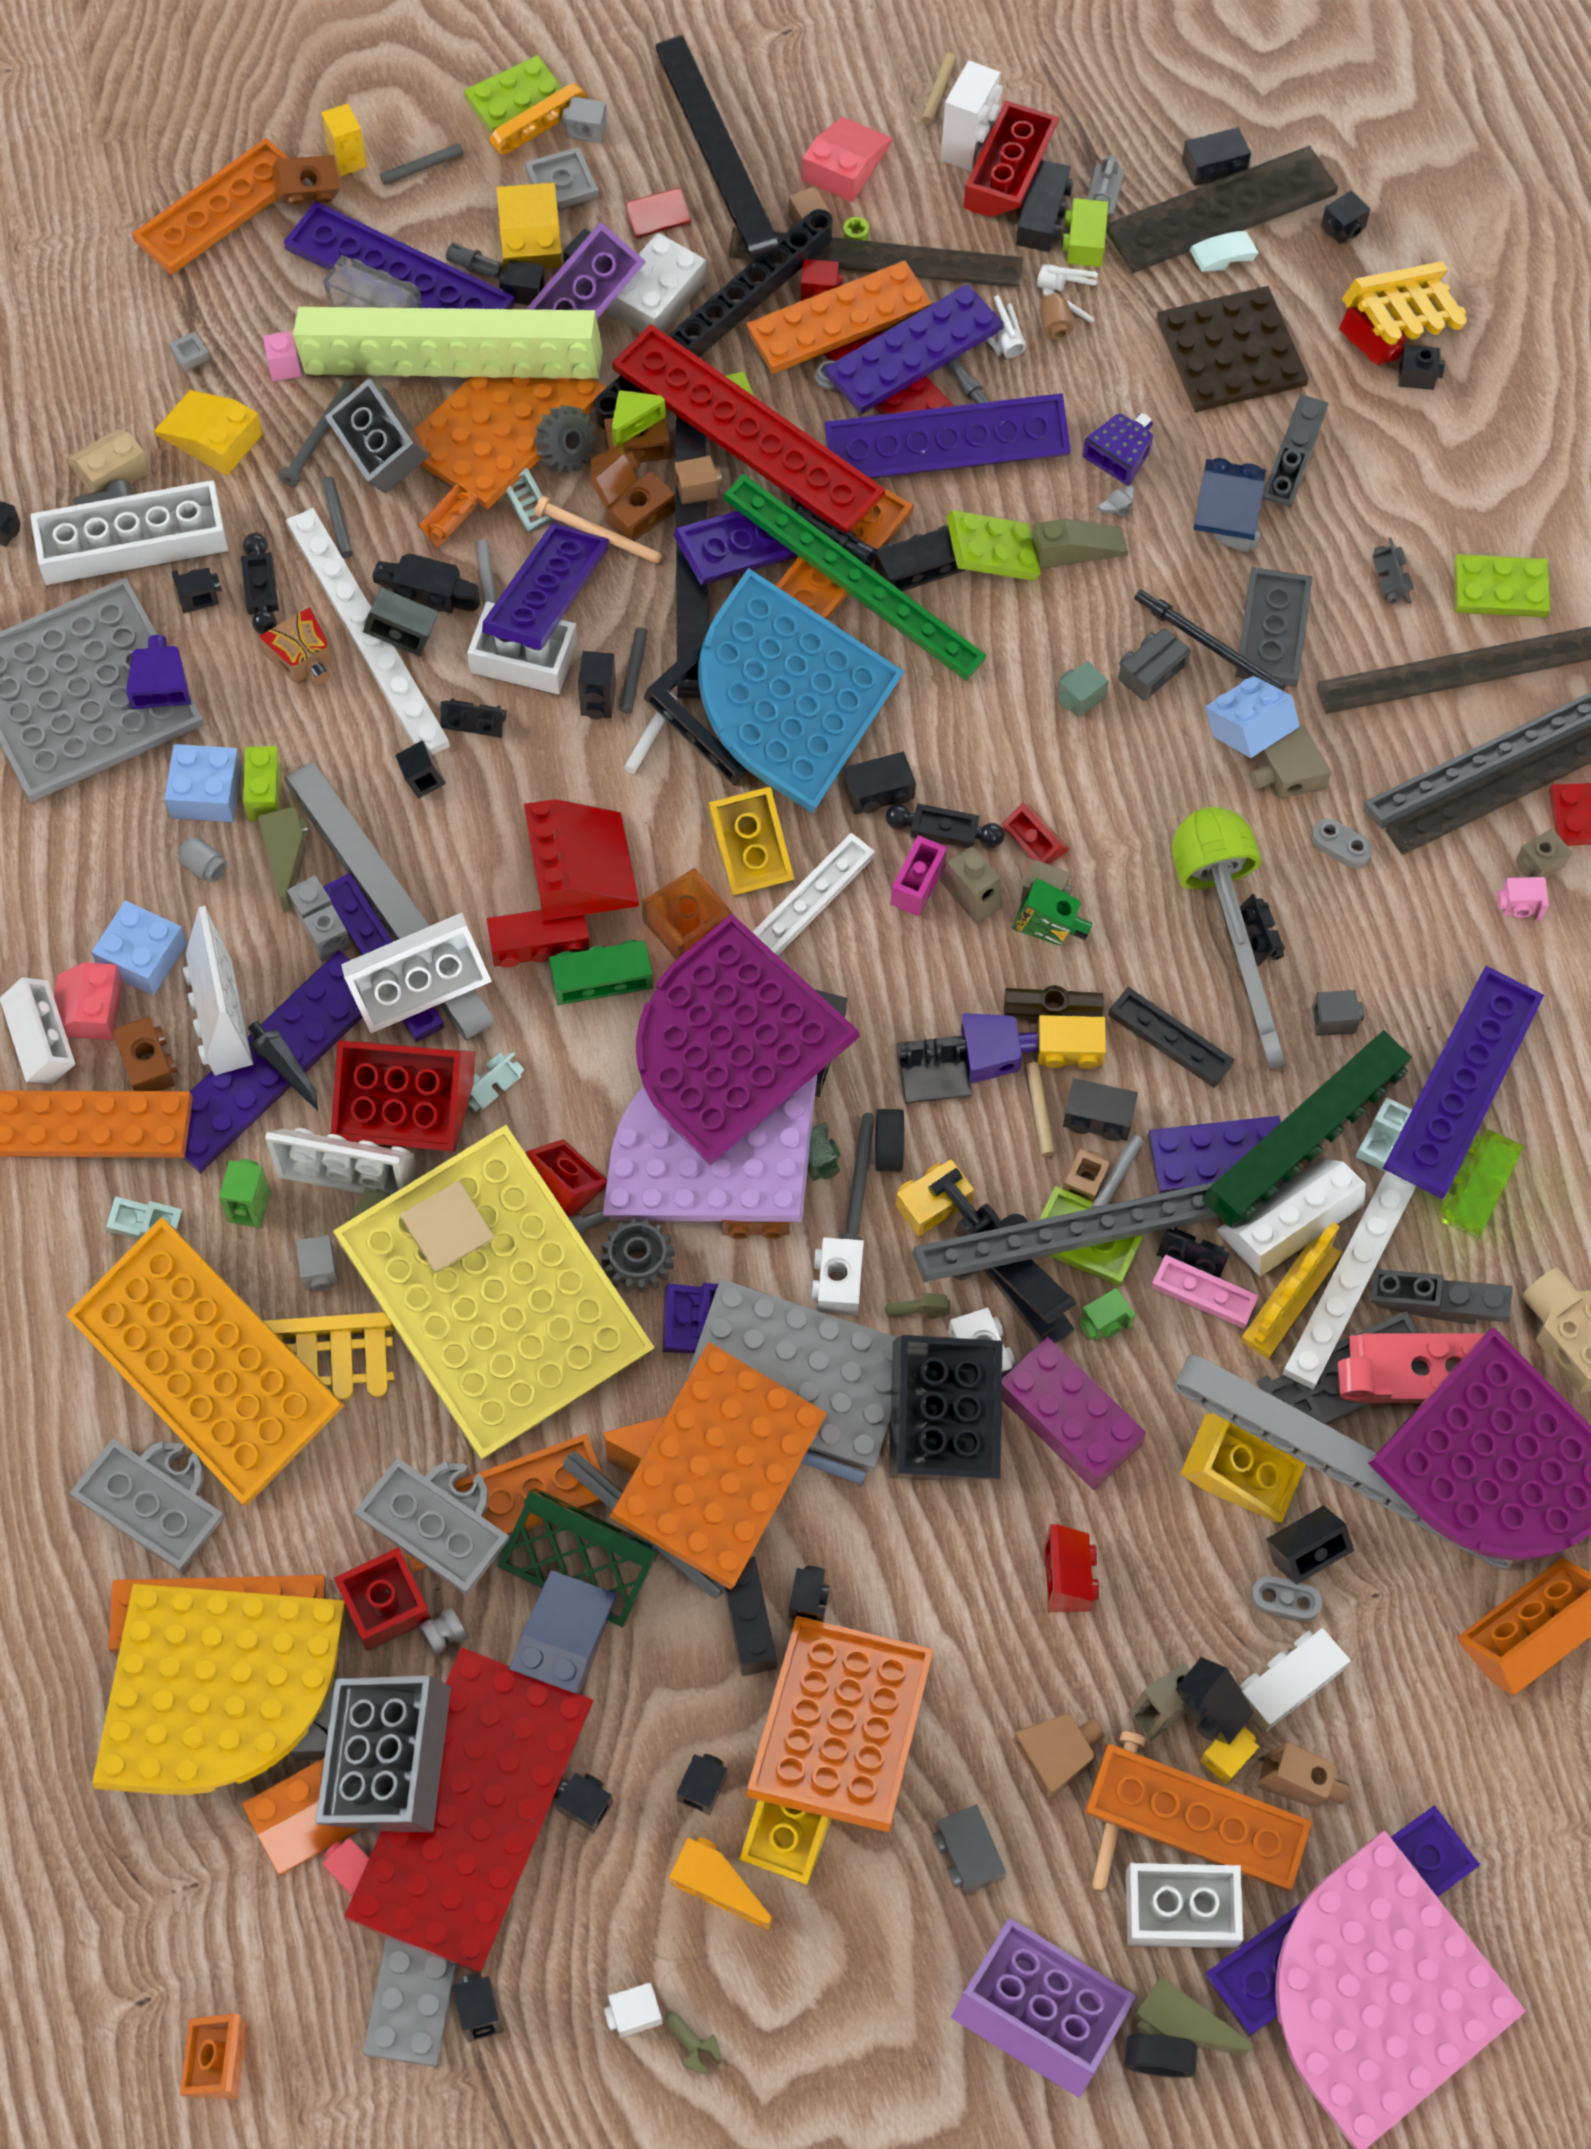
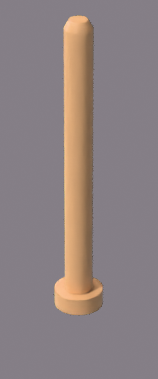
[534,495,662,563]
[1092,1732,1146,1892]

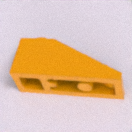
[669,1837,772,1931]

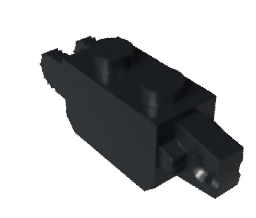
[372,553,480,614]

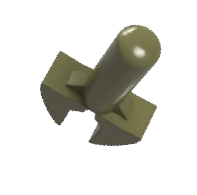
[885,1293,950,1319]
[664,2011,721,2075]

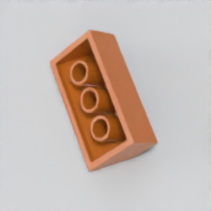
[1457,1557,1591,1696]
[241,1758,363,1876]

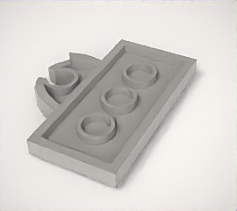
[69,1438,225,1573]
[354,1458,510,1595]

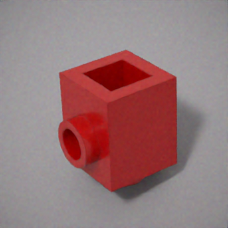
[800,259,844,301]

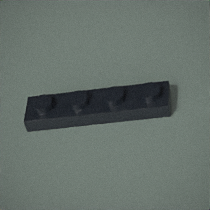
[1108,987,1235,1088]

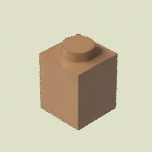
[788,186,830,229]
[675,456,722,505]

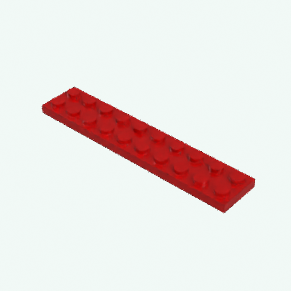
[612,324,885,532]

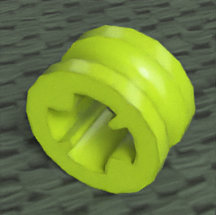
[843,217,869,247]

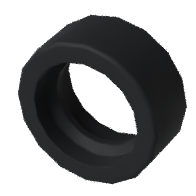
[875,1109,904,1172]
[1124,2034,1198,2078]

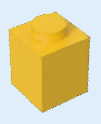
[1200,1727,1259,1786]

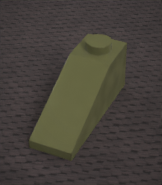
[1033,519,1128,569]
[257,807,309,912]
[1133,1976,1254,2056]

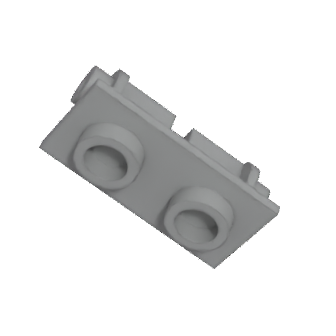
[1087,155,1125,216]

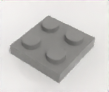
[524,147,599,210]

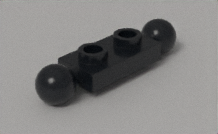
[241,533,279,635]
[886,803,1005,848]

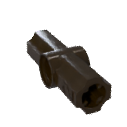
[1004,985,1104,1019]

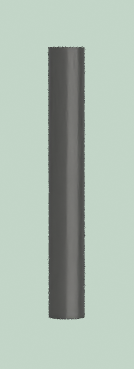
[380,143,464,185]
[322,476,353,558]
[620,627,648,713]

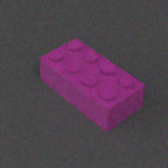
[1002,1337,1146,1490]

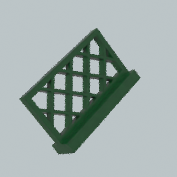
[497,1488,659,1627]

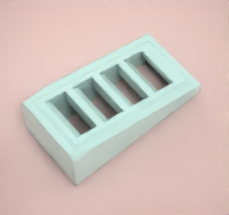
[504,468,555,532]

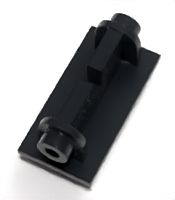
[440,698,507,738]
[1240,894,1285,966]
[1156,1227,1230,1278]

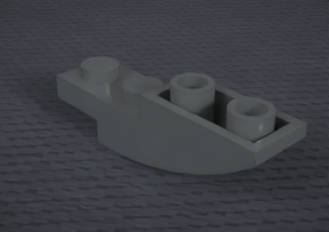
[1262,394,1329,507]
[1371,1269,1513,1324]

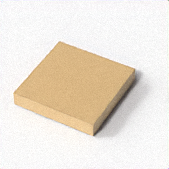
[400,1181,494,1274]

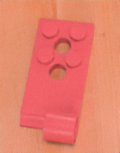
[1337,1333,1485,1403]

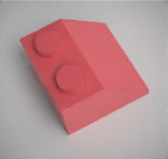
[54,962,123,1040]

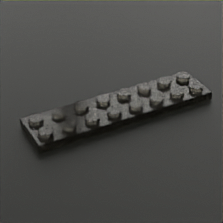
[1106,145,1338,274]

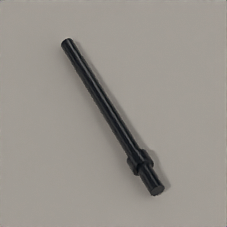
[1134,589,1286,691]

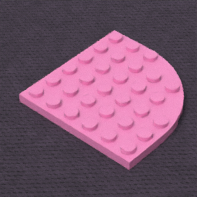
[1276,1831,1526,2149]

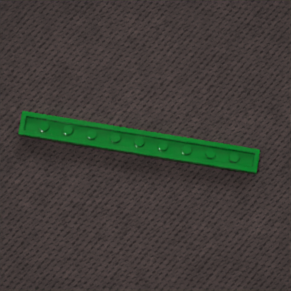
[723,473,987,682]

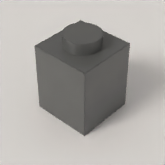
[1312,990,1364,1036]

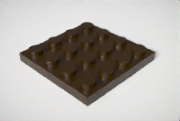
[1156,285,1309,413]

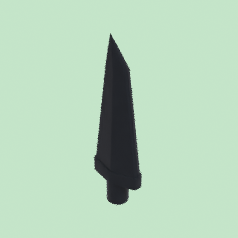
[248,1021,318,1111]

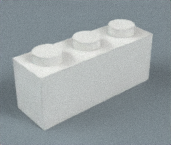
[0,977,75,1085]
[1240,1627,1351,1733]

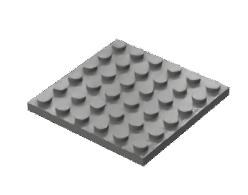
[0,577,204,803]

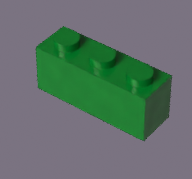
[549,940,653,1006]

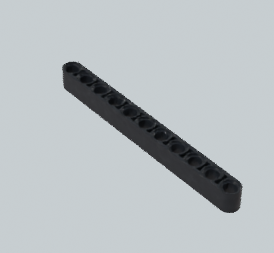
[655,35,779,259]
[595,209,833,430]
[676,415,708,698]

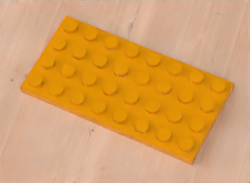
[66,1217,344,1506]

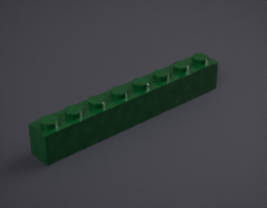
[1202,1030,1412,1228]

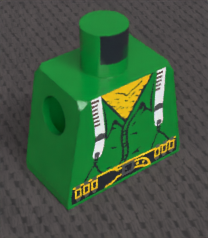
[1011,877,1093,945]

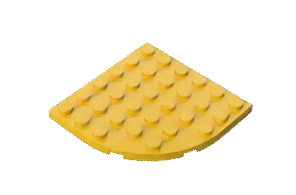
[92,1584,346,1795]

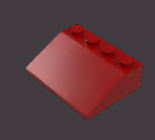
[524,799,639,921]
[330,1040,476,1151]

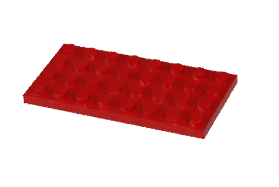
[344,1647,594,1973]

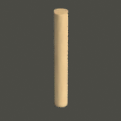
[921,52,956,125]
[1026,1062,1055,1157]

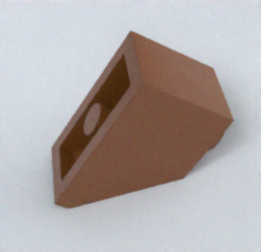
[590,443,640,506]

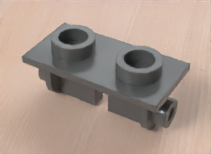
[1372,537,1414,604]

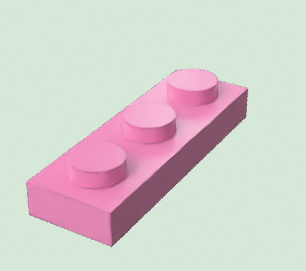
[1151,1255,1259,1329]

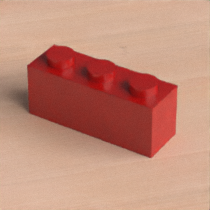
[486,910,590,967]

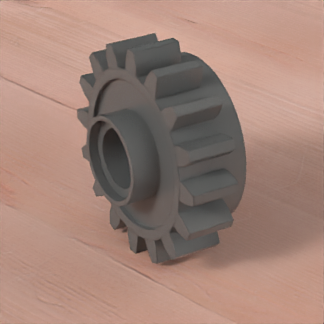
[534,405,597,474]
[601,1218,675,1293]

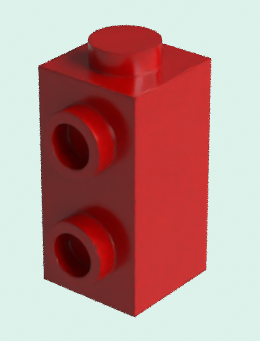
[1338,306,1407,366]

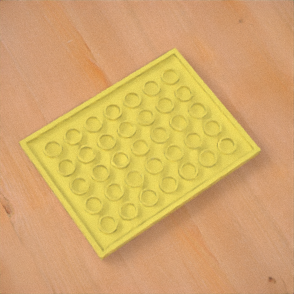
[333,1125,655,1461]

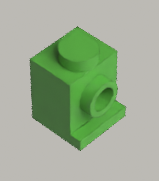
[1080,1288,1136,1341]

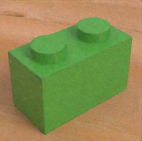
[219,1159,271,1228]

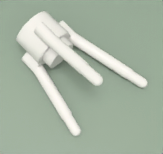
[1037,264,1098,323]
[986,295,1026,358]

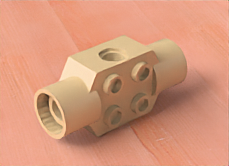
[1521,1267,1591,1393]

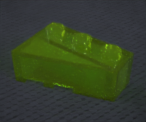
[1439,1128,1524,1239]

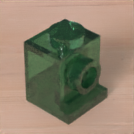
[807,1122,840,1181]

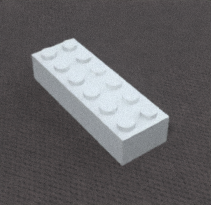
[30,480,229,585]

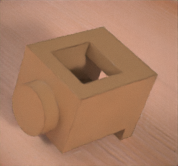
[1063,1149,1110,1202]

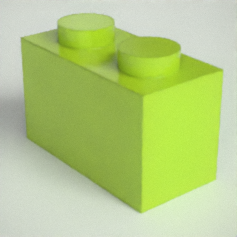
[1062,198,1108,267]
[243,746,282,821]

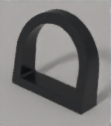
[643,647,748,785]

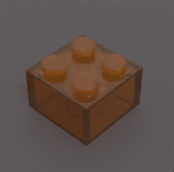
[642,868,733,960]

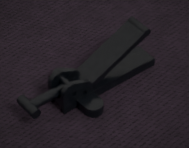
[928,1168,1076,1344]

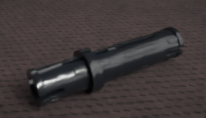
[795,505,877,566]

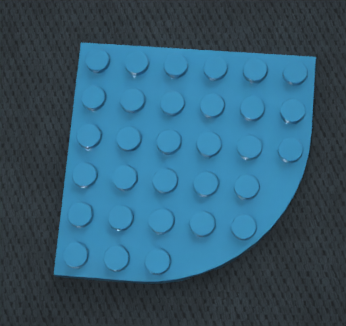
[698,568,904,813]

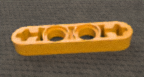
[489,83,588,155]

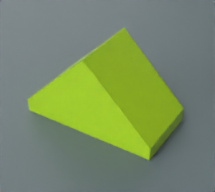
[612,390,665,447]

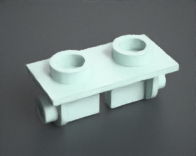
[468,1052,524,1113]

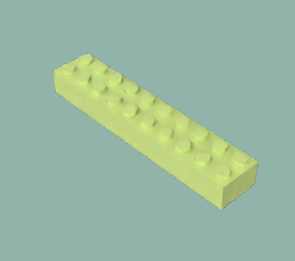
[293,307,603,379]

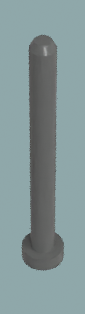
[279,380,354,487]
[839,1112,875,1240]

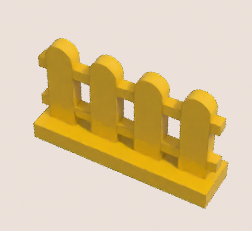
[1342,261,1466,344]
[1240,1222,1342,1360]
[264,1312,395,1400]

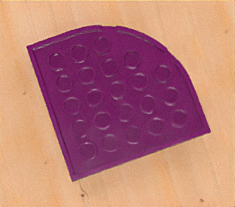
[636,913,860,1165]
[1368,1327,1591,1560]

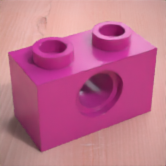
[890,835,947,917]

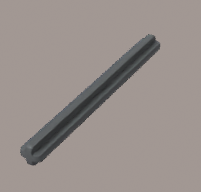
[563,1451,726,1599]

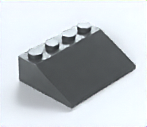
[316,1676,451,1832]

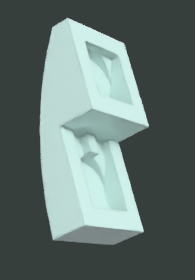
[1190,231,1259,272]
[1356,1097,1412,1172]
[105,1196,182,1239]

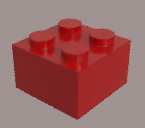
[334,1547,431,1651]

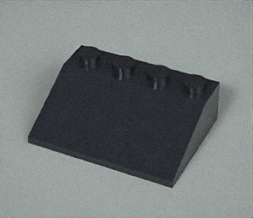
[889,1335,1003,1480]

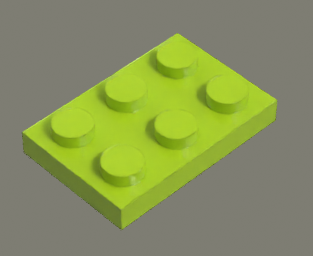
[464,55,562,134]
[946,510,1041,581]
[1454,554,1550,617]
[1039,1186,1144,1287]

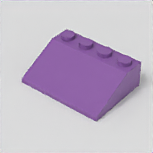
[950,1918,1136,2098]

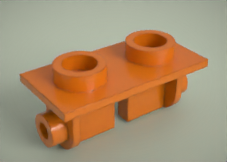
[418,484,477,548]

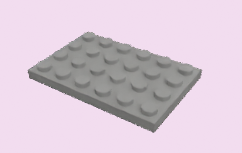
[684,1279,898,1471]

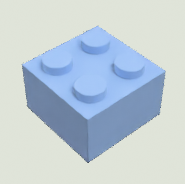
[1205,676,1300,758]
[164,744,242,822]
[91,900,187,996]

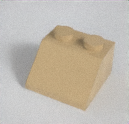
[66,429,150,493]

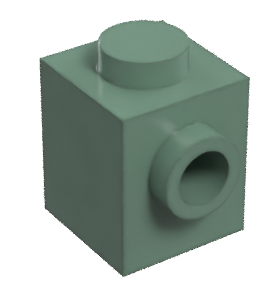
[1057,661,1109,718]

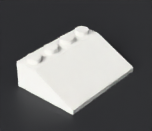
[183,906,253,1075]
[265,1128,417,1195]

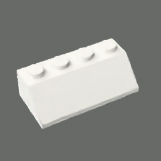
[341,913,492,1033]
[1217,1158,1365,1277]

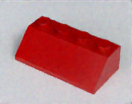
[963,100,1060,217]

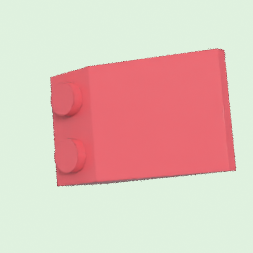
[802,117,893,202]

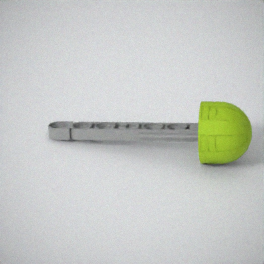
[1172,807,1286,1070]

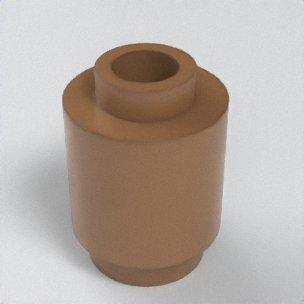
[1039,294,1074,340]

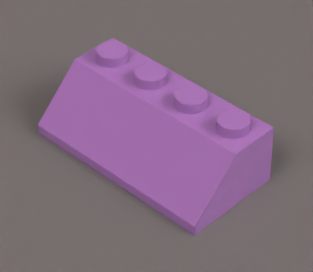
[526,222,646,319]

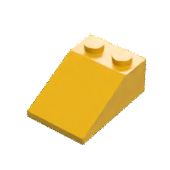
[496,182,563,271]
[154,390,263,476]
[707,786,795,896]
[1180,1413,1306,1523]
[739,1800,832,1885]

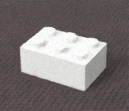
[941,60,1003,172]
[607,233,706,333]
[467,601,577,695]
[1126,1863,1243,1948]

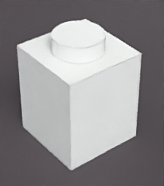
[604,1982,662,2038]

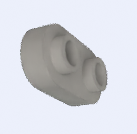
[1311,819,1372,868]
[1251,1576,1322,1622]

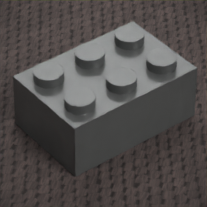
[325,378,430,494]

